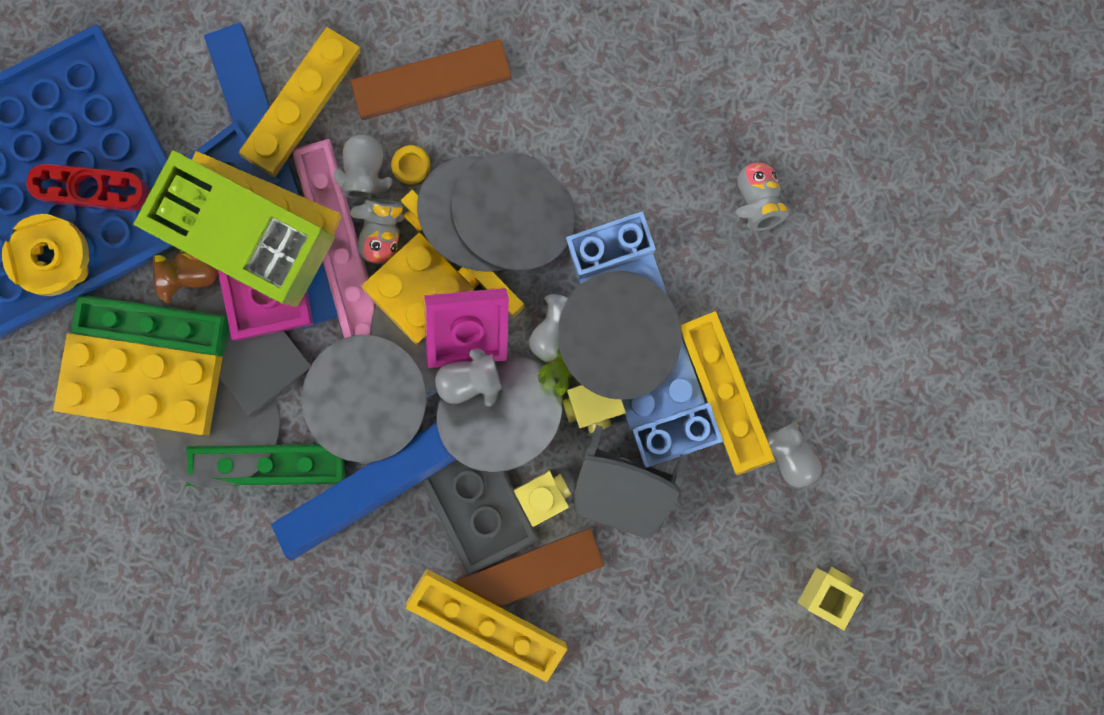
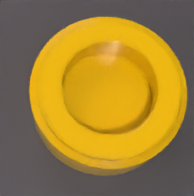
[391,145,431,186]

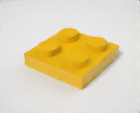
[361,232,475,346]

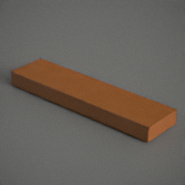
[350,39,512,121]
[451,527,605,607]

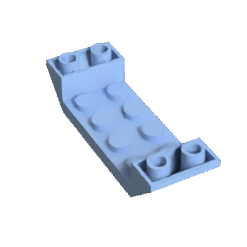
[566,211,723,468]

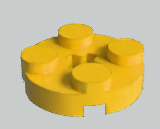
[2,214,89,296]

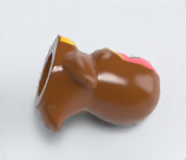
[153,250,219,303]

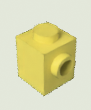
[562,385,626,433]
[514,470,572,527]
[797,567,864,630]

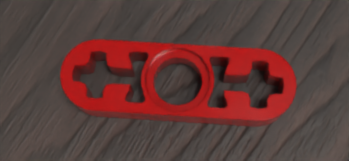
[26,164,149,211]

